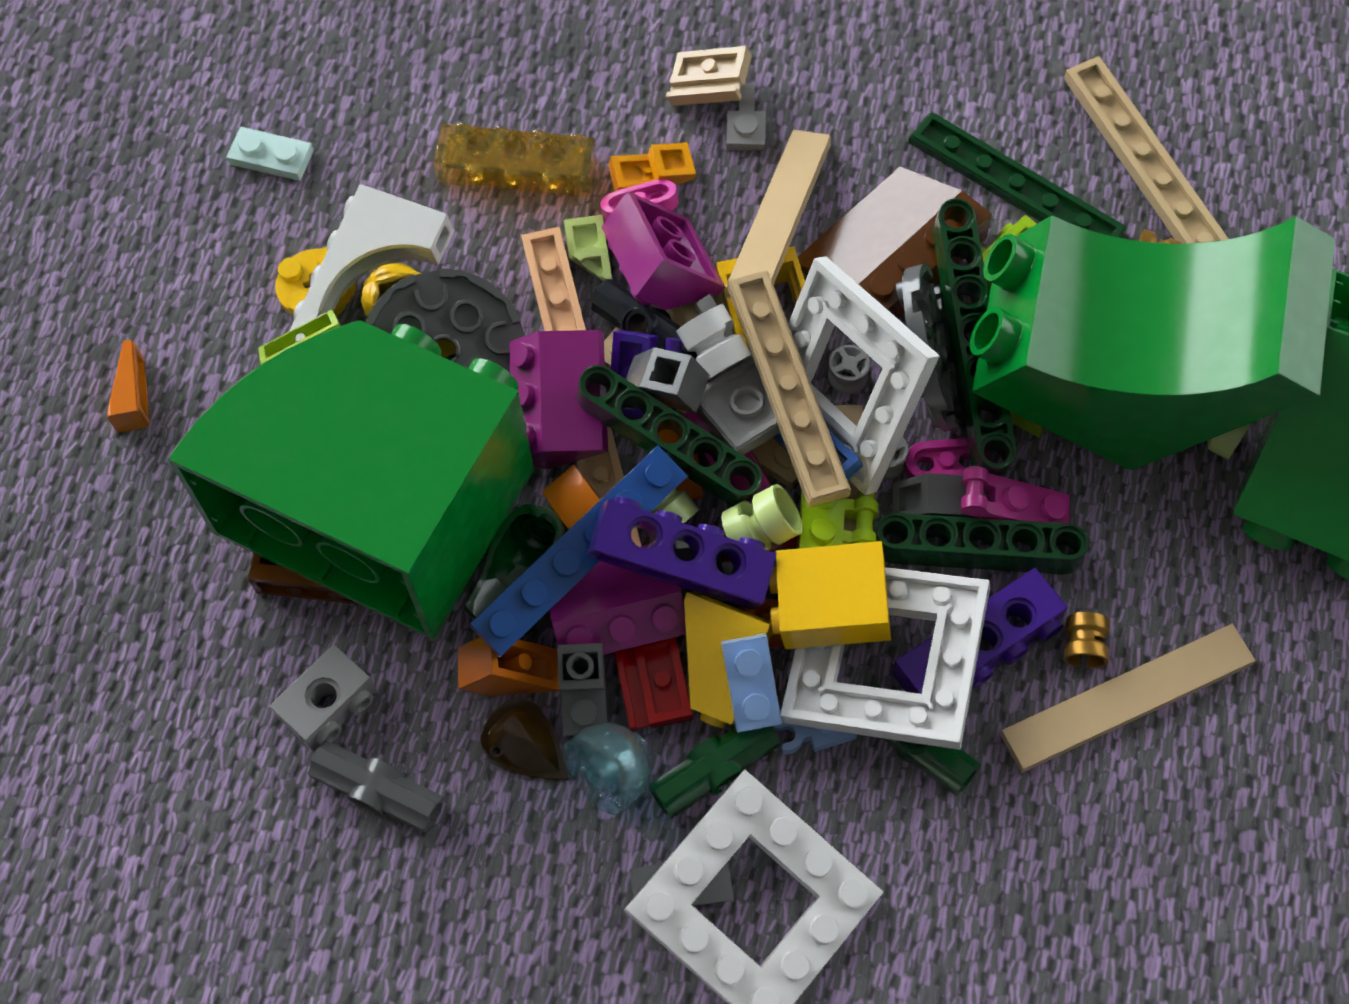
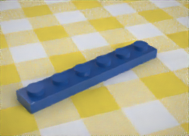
[469,445,688,658]

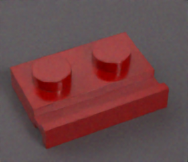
[614,637,694,733]

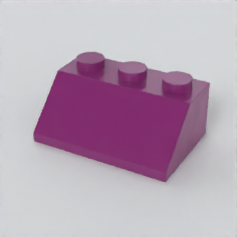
[601,191,725,310]
[509,330,608,469]
[549,545,686,655]

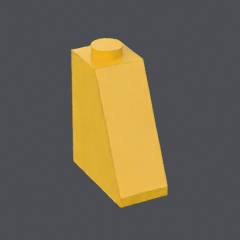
[684,592,773,728]

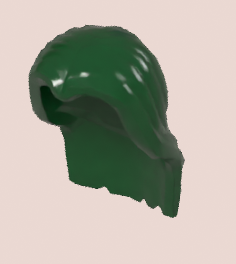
[464,504,568,636]

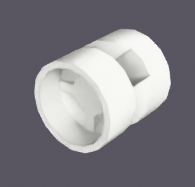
[676,304,752,381]

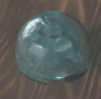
[563,722,652,815]

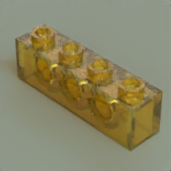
[433,123,597,197]

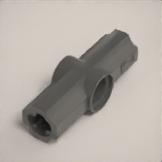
[307,740,445,834]

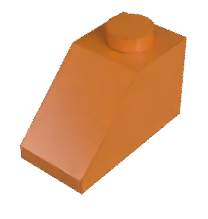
[458,637,559,696]

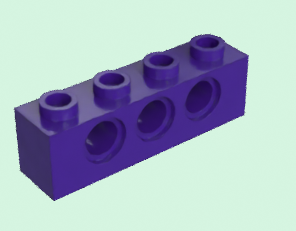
[586,497,777,610]
[892,568,1068,694]

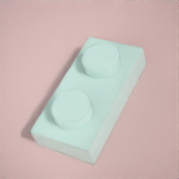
[226,127,314,181]

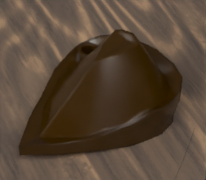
[480,698,569,780]

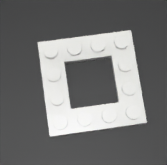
[788,256,940,495]
[780,567,990,750]
[624,770,883,1004]

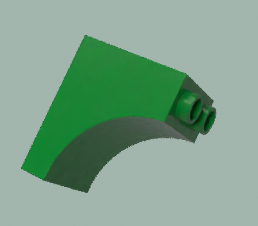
[970,215,1335,470]
[1233,269,1349,579]

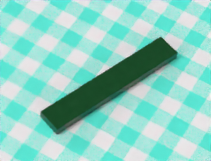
[908,111,1128,238]

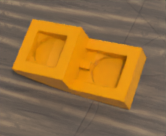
[608,142,696,191]

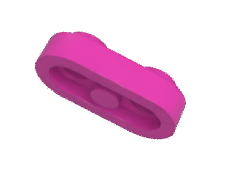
[600,179,679,221]
[904,438,989,478]

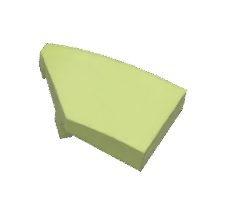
[564,215,612,281]

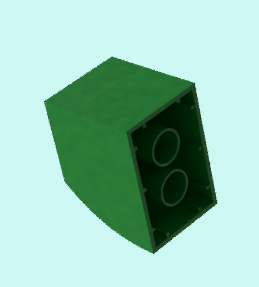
[168,320,534,640]

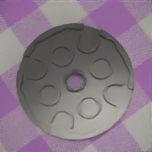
[896,264,965,432]
[366,269,525,373]

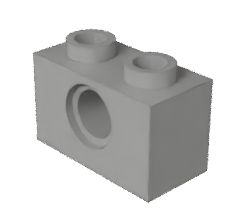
[270,644,377,752]

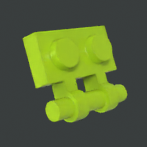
[797,489,878,549]

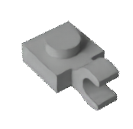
[726,83,766,151]

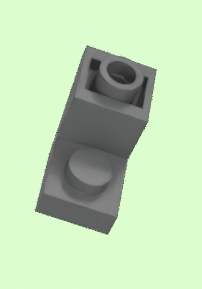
[892,473,987,518]
[557,643,608,736]

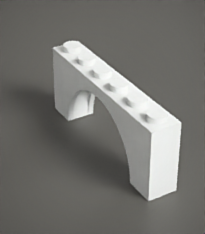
[290,184,455,342]

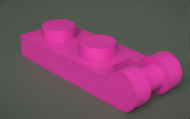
[961,466,1070,524]

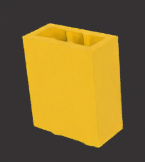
[769,541,891,649]

